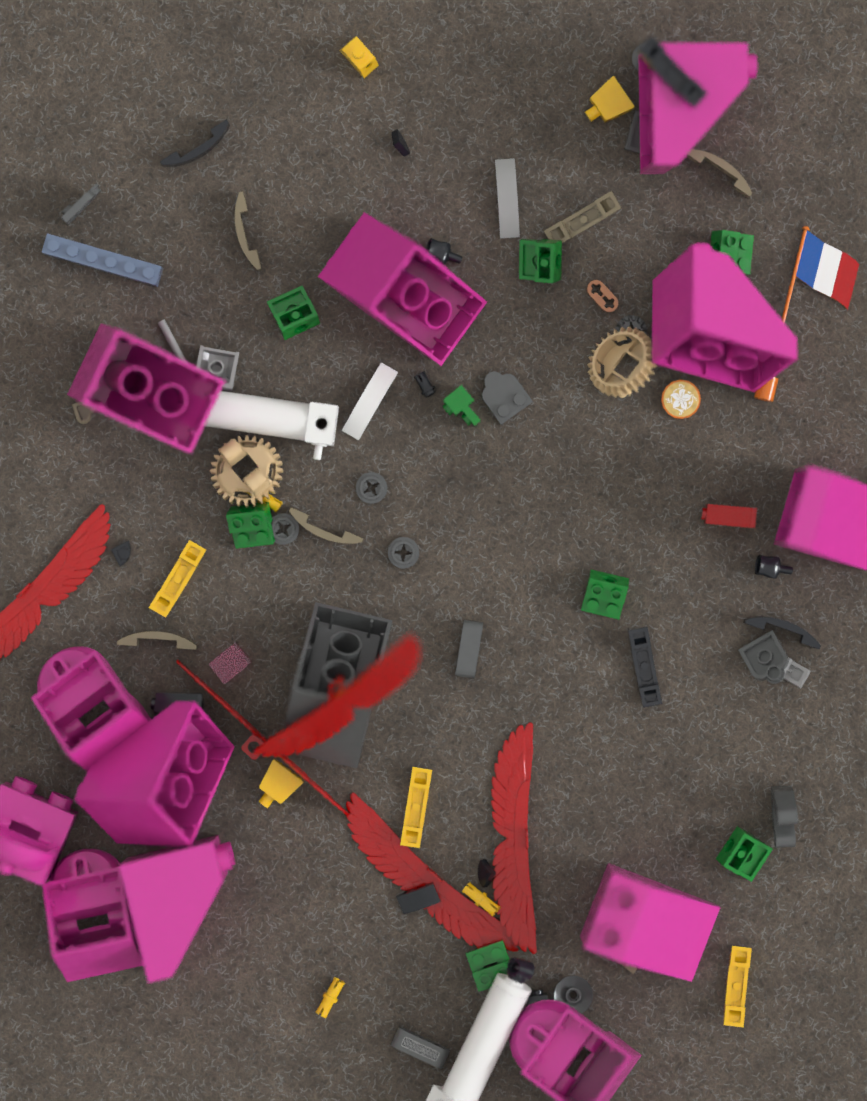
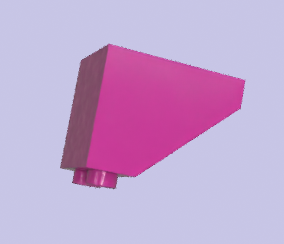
[638,43,757,174]
[318,212,487,366]
[652,243,797,392]
[67,323,225,454]
[774,466,867,571]
[75,701,235,847]
[119,835,235,983]
[580,863,720,982]

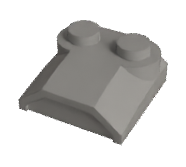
[196,345,239,392]

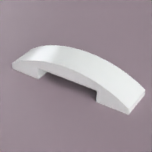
[342,362,398,440]

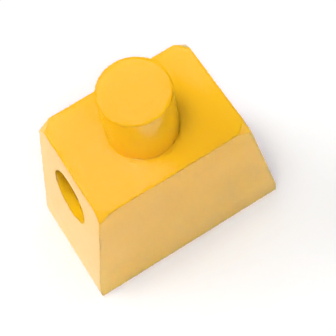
[339,36,379,78]
[585,76,635,123]
[259,758,304,808]

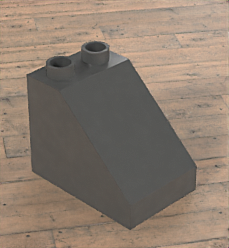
[284,602,392,768]

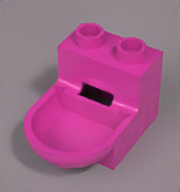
[31,646,152,772]
[0,776,79,886]
[42,849,144,982]
[509,1000,642,1101]

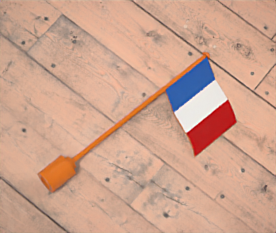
[754,226,859,402]

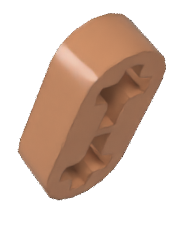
[587,280,618,313]

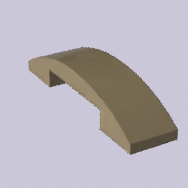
[686,149,752,198]
[544,191,621,243]
[235,192,262,271]
[289,507,363,544]
[117,631,198,650]

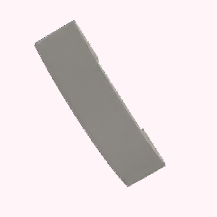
[495,158,520,239]

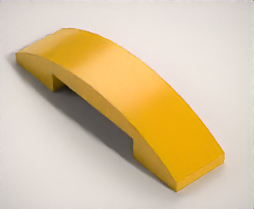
[149,540,206,618]
[400,767,432,848]
[723,946,752,1027]

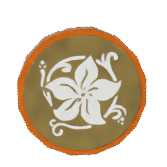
[661,380,701,419]

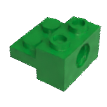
[710,230,754,275]
[519,239,562,283]
[267,285,320,340]
[443,385,481,427]
[226,502,275,549]
[581,569,629,620]
[716,826,773,882]
[466,940,510,992]

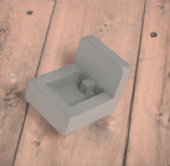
[784,657,811,689]

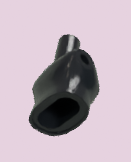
[425,238,462,265]
[755,555,793,579]

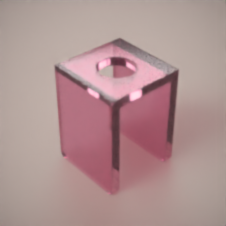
[209,642,252,684]

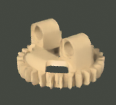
[587,327,657,398]
[210,435,283,507]

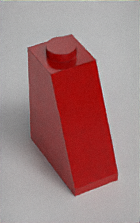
[701,504,757,528]

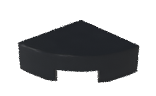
[391,129,410,157]
[111,540,131,567]
[478,859,496,888]

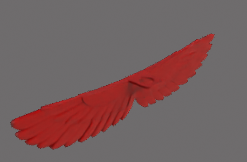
[0,504,111,659]
[253,634,421,757]
[176,660,349,816]
[491,722,537,954]
[346,793,519,952]

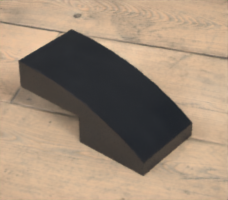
[396,882,441,914]

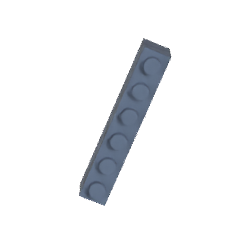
[42,233,163,287]

